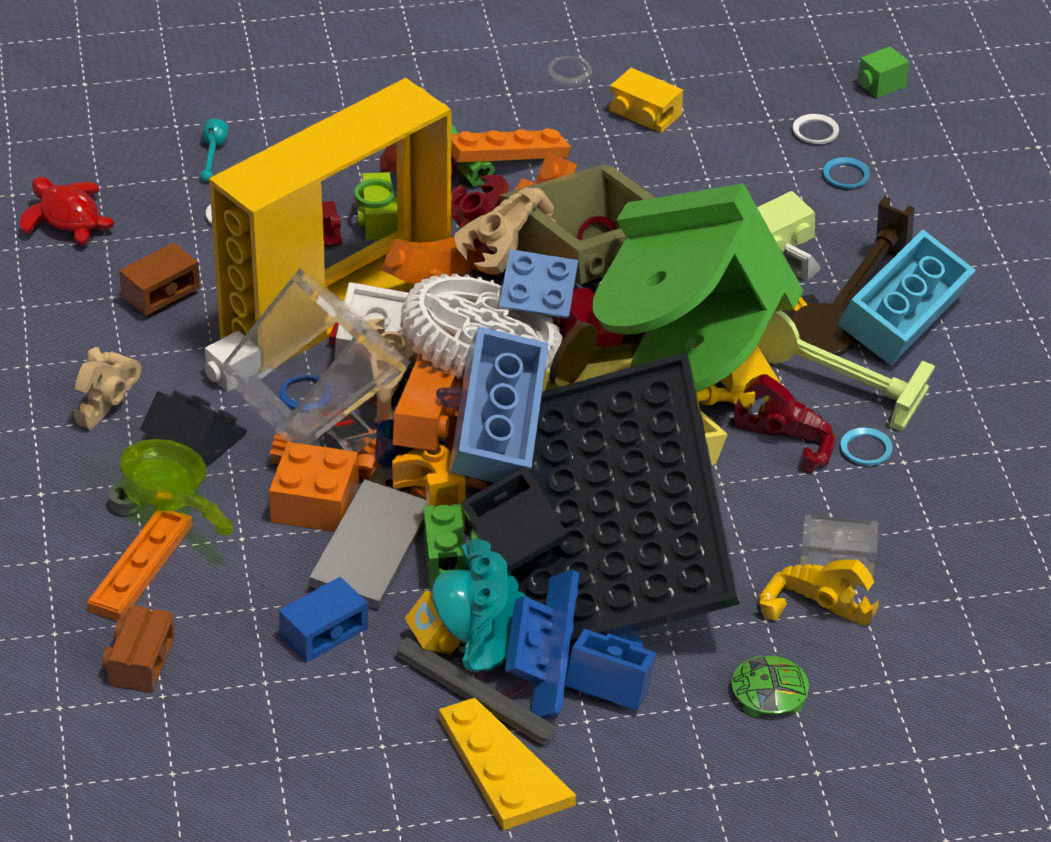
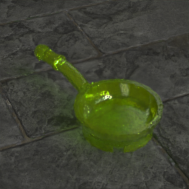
[119,439,234,536]

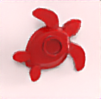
[20,177,114,245]

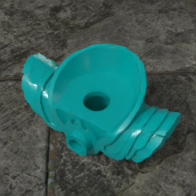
[432,538,525,672]

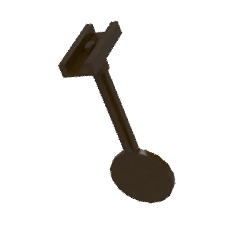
[791,196,915,356]
[549,322,646,388]

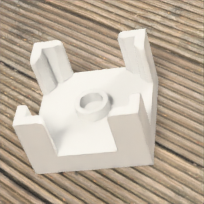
[335,282,409,364]

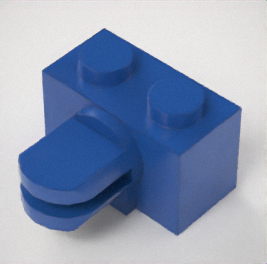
[564,629,657,710]

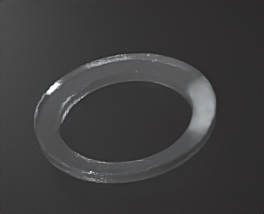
[547,56,592,85]

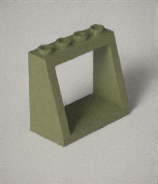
[499,164,656,284]

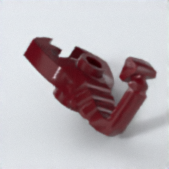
[451,175,508,278]
[734,374,836,473]

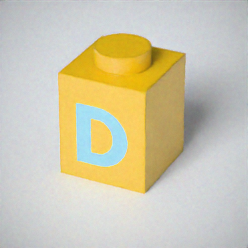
[404,590,461,655]

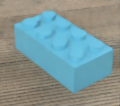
[838,229,976,366]

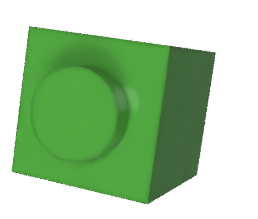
[858,46,909,98]

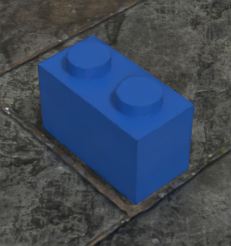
[279,576,368,662]

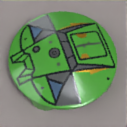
[732,656,809,717]

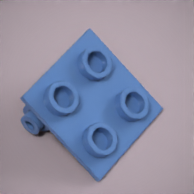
[499,249,578,319]

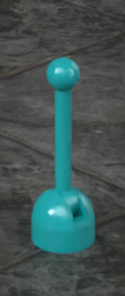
[200,119,229,182]

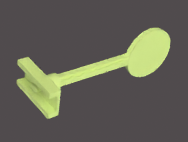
[757,311,935,432]

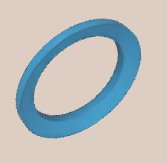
[823,157,870,189]

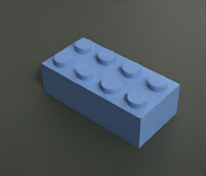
[449,326,549,483]

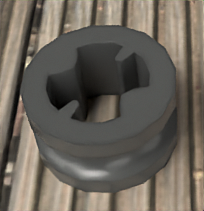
[109,482,143,517]

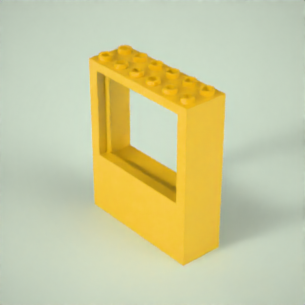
[209,78,452,374]

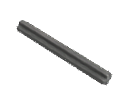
[397,638,555,745]

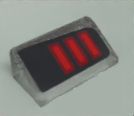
[307,401,378,452]

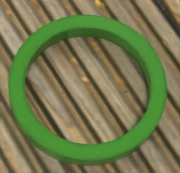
[354,179,396,208]

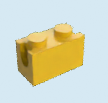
[609,68,683,133]

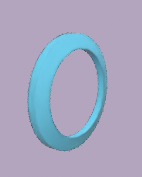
[840,427,893,466]

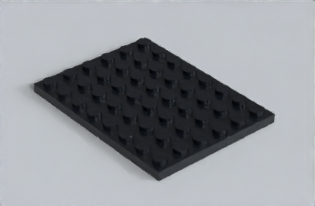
[489,352,740,649]

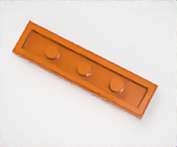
[86,506,193,621]

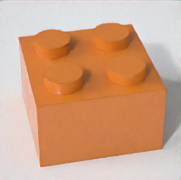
[269,442,359,532]

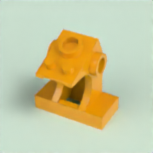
[392,442,466,531]

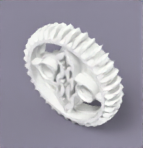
[400,274,563,380]

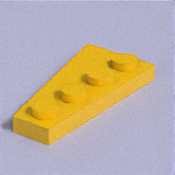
[439,698,576,830]

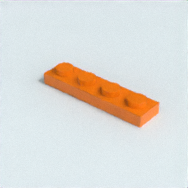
[451,128,571,162]

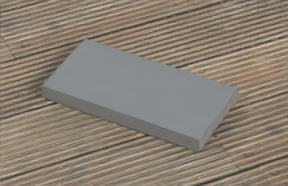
[309,479,426,610]

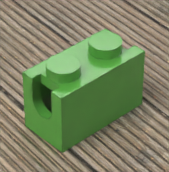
[424,504,467,590]

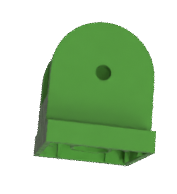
[593,183,803,392]

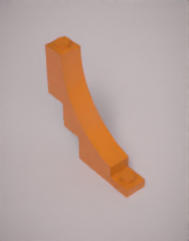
[381,152,578,284]

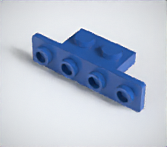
[505,569,579,719]

